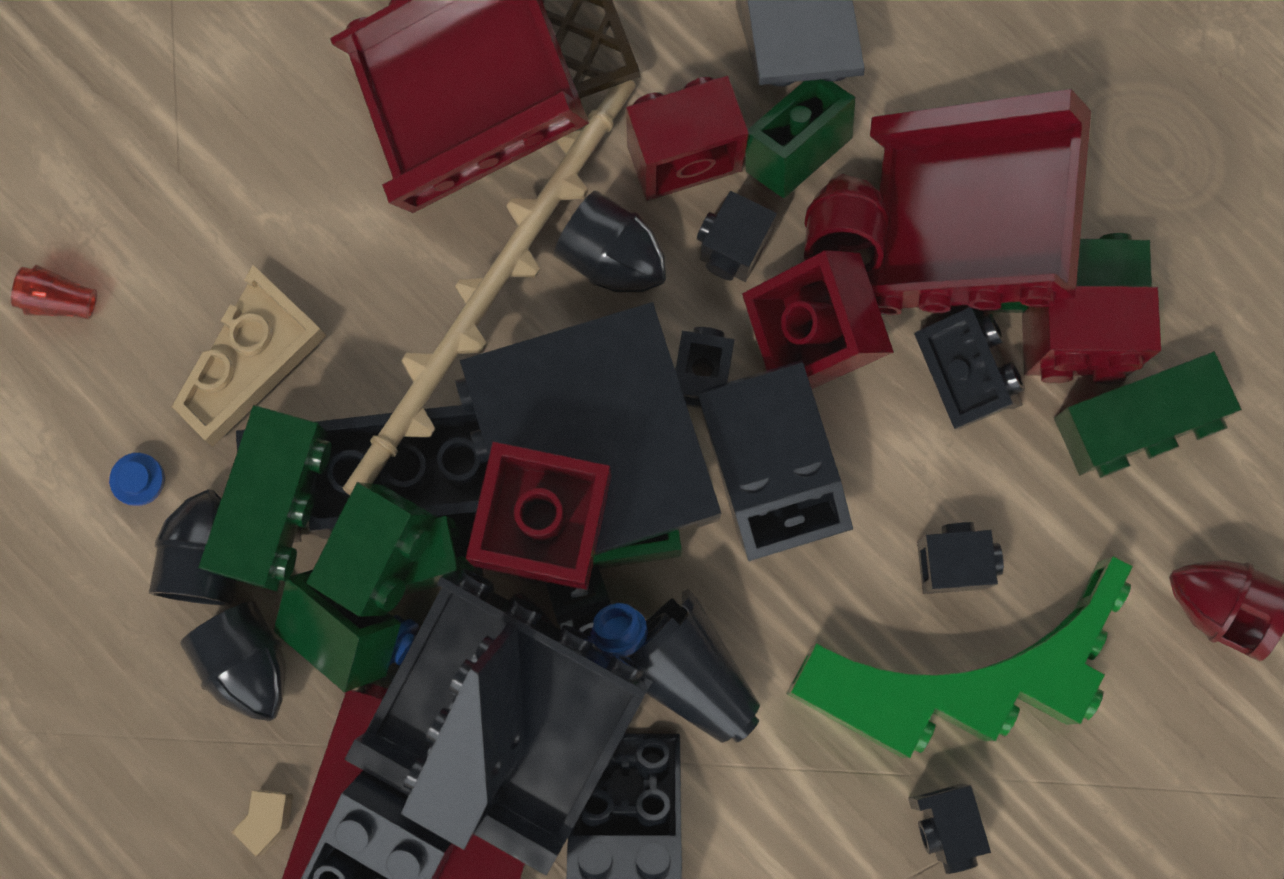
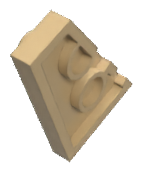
[171,265,326,447]

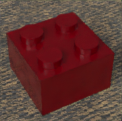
[626,75,749,202]
[742,250,894,389]
[1022,286,1161,384]
[466,442,612,590]

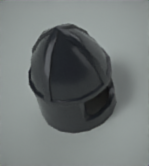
[554,190,666,292]
[149,489,236,606]
[180,601,286,721]

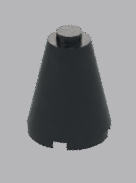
[626,589,760,743]

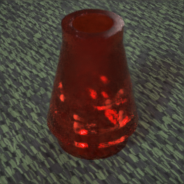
[11,265,97,320]

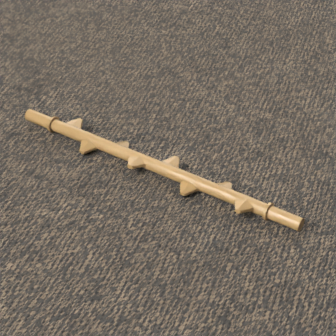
[343,80,636,495]

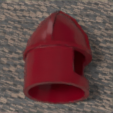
[804,173,889,277]
[1169,560,1284,662]

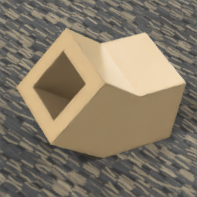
[232,790,294,856]

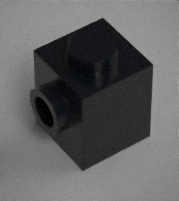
[696,191,777,282]
[917,522,1004,594]

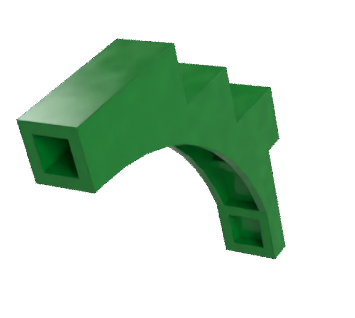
[786,556,1133,758]

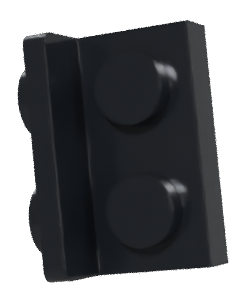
[914,307,1025,429]

